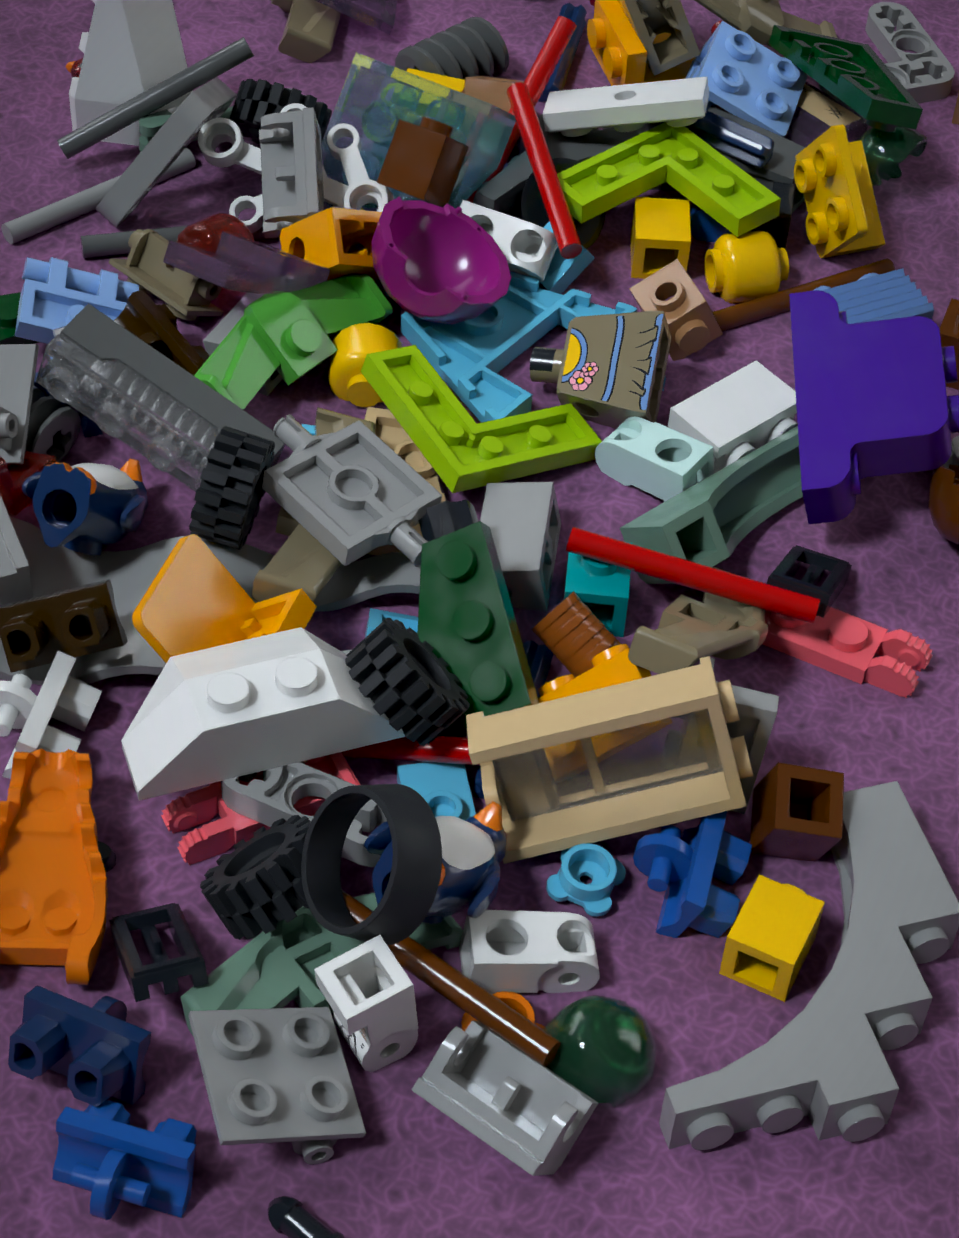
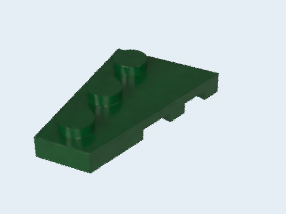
[417,521,539,737]

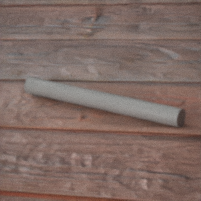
[1,148,196,245]

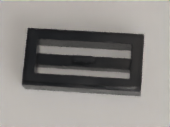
[767,545,852,618]
[109,903,209,1002]

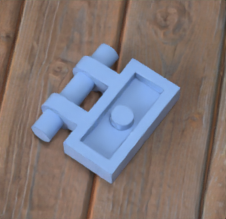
[15,257,139,346]

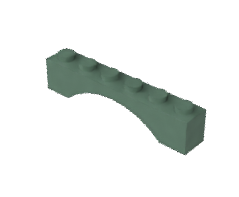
[620,425,803,584]

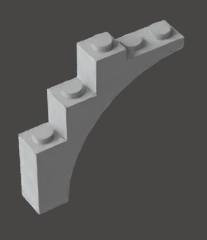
[659,781,959,1150]

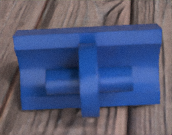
[633,811,752,938]
[52,1100,197,1220]

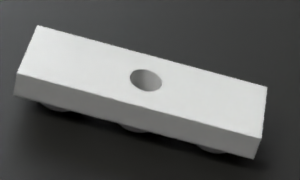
[543,77,709,137]

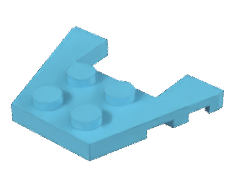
[401,271,637,423]

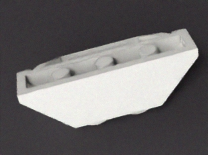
[121,627,405,801]

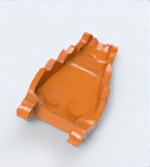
[0,748,108,985]

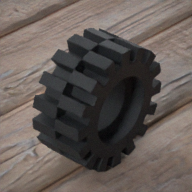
[230,79,332,146]
[189,426,275,550]
[345,618,470,746]
[200,815,311,940]

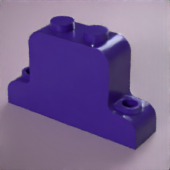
[789,290,959,525]

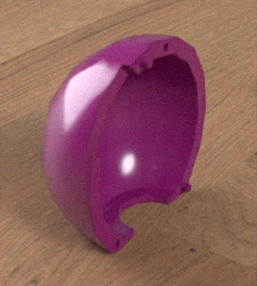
[371,196,511,324]

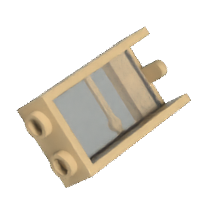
[466,656,754,864]

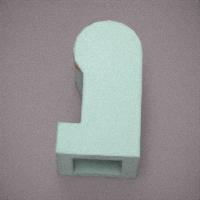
[595,416,714,502]

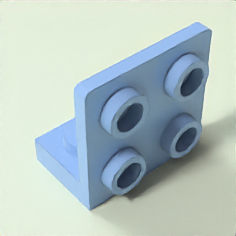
[685,20,807,137]

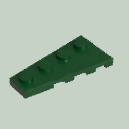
[768,25,923,132]

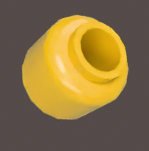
[704,230,789,303]
[328,323,403,407]

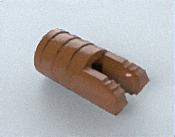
[531,591,621,678]

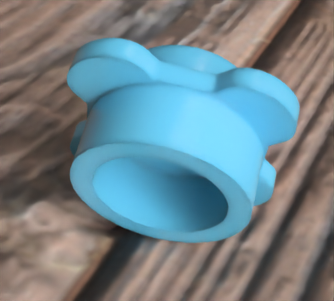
[546,843,626,917]

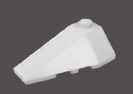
[69,0,193,146]

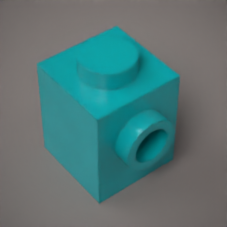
[564,542,633,637]

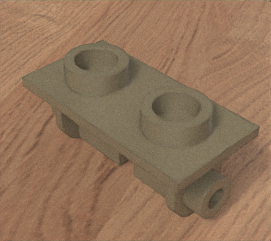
[109,229,224,321]

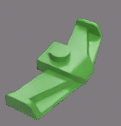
[194,274,393,410]

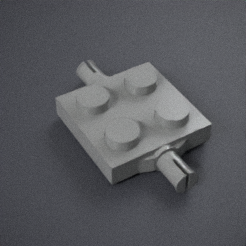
[262,414,442,567]

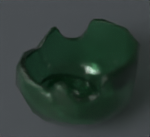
[858,126,928,195]
[543,995,656,1107]

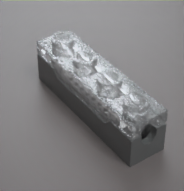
[36,303,286,492]

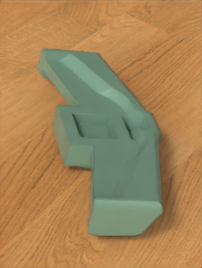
[180,892,463,1036]

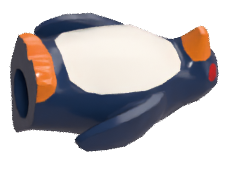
[22,459,148,555]
[364,801,507,924]

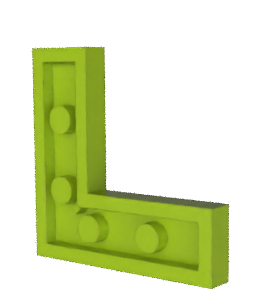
[557,122,781,237]
[361,345,602,494]

